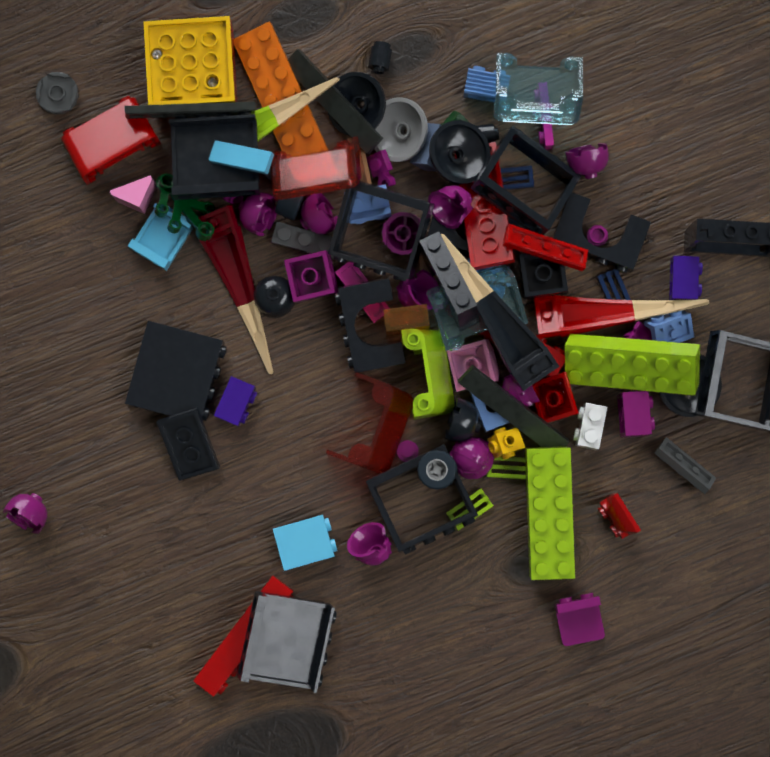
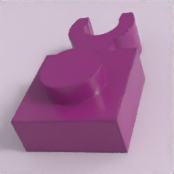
[367,149,396,189]

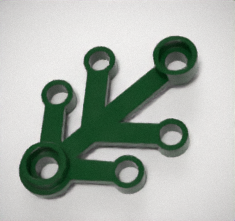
[155,173,215,241]

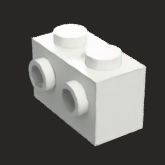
[573,402,607,450]

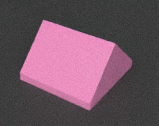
[110,175,156,214]

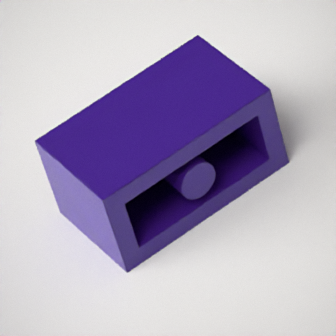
[669,256,703,300]
[214,376,258,427]

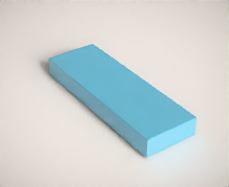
[209,140,274,175]

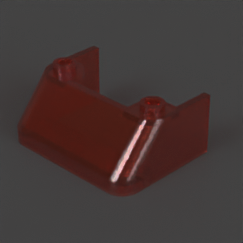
[270,136,364,200]
[326,372,413,474]

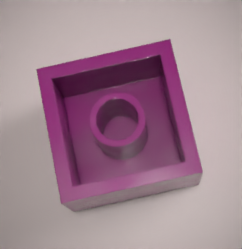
[284,250,339,303]
[617,391,655,438]

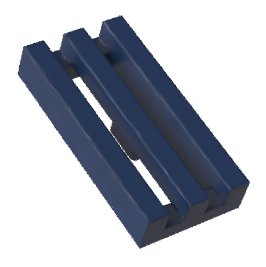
[501,166,534,190]
[597,269,631,300]

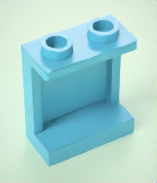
[128,203,193,271]
[273,515,338,571]

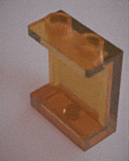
[383,304,430,337]

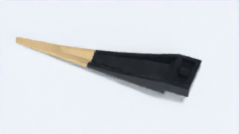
[441,234,560,391]

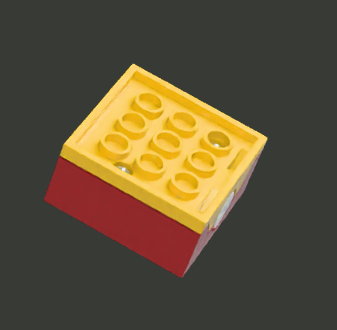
[143,16,238,105]

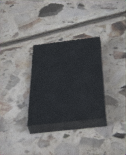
[156,407,220,481]

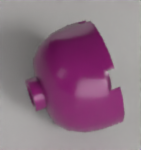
[565,143,609,179]
[300,191,338,235]
[238,192,278,236]
[382,212,426,255]
[2,493,48,534]

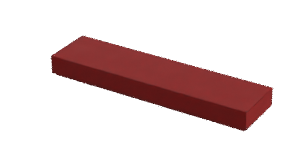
[503,224,588,272]

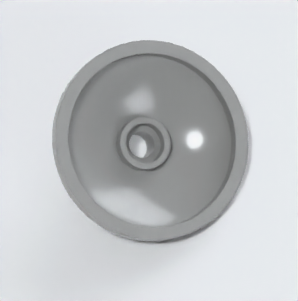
[375,97,428,162]

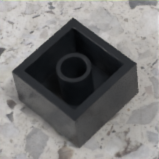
[517,253,568,300]

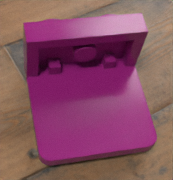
[554,593,605,646]

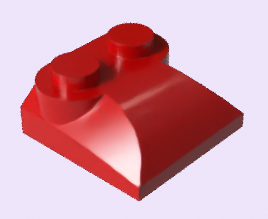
[532,372,579,423]
[598,493,641,539]

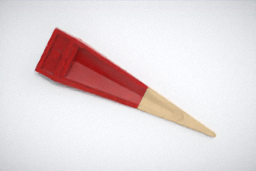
[534,295,709,339]

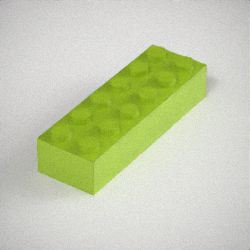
[565,334,700,395]
[525,446,575,580]

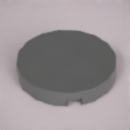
[36,72,79,115]

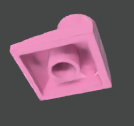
[447,339,499,392]

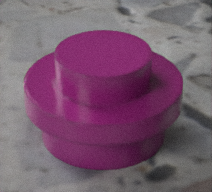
[587,225,608,247]
[397,440,418,462]

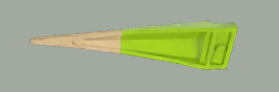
[255,77,340,141]

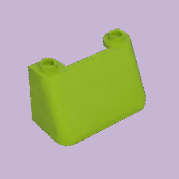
[401,329,455,420]

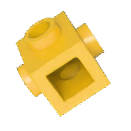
[488,427,525,460]

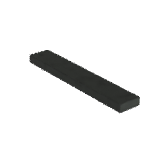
[288,49,383,154]
[125,102,256,119]
[458,365,569,447]

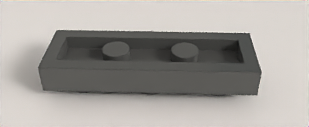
[271,222,334,260]
[655,437,716,494]

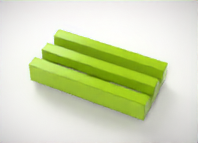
[486,457,526,480]
[446,488,494,531]

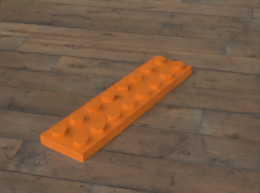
[233,21,340,190]

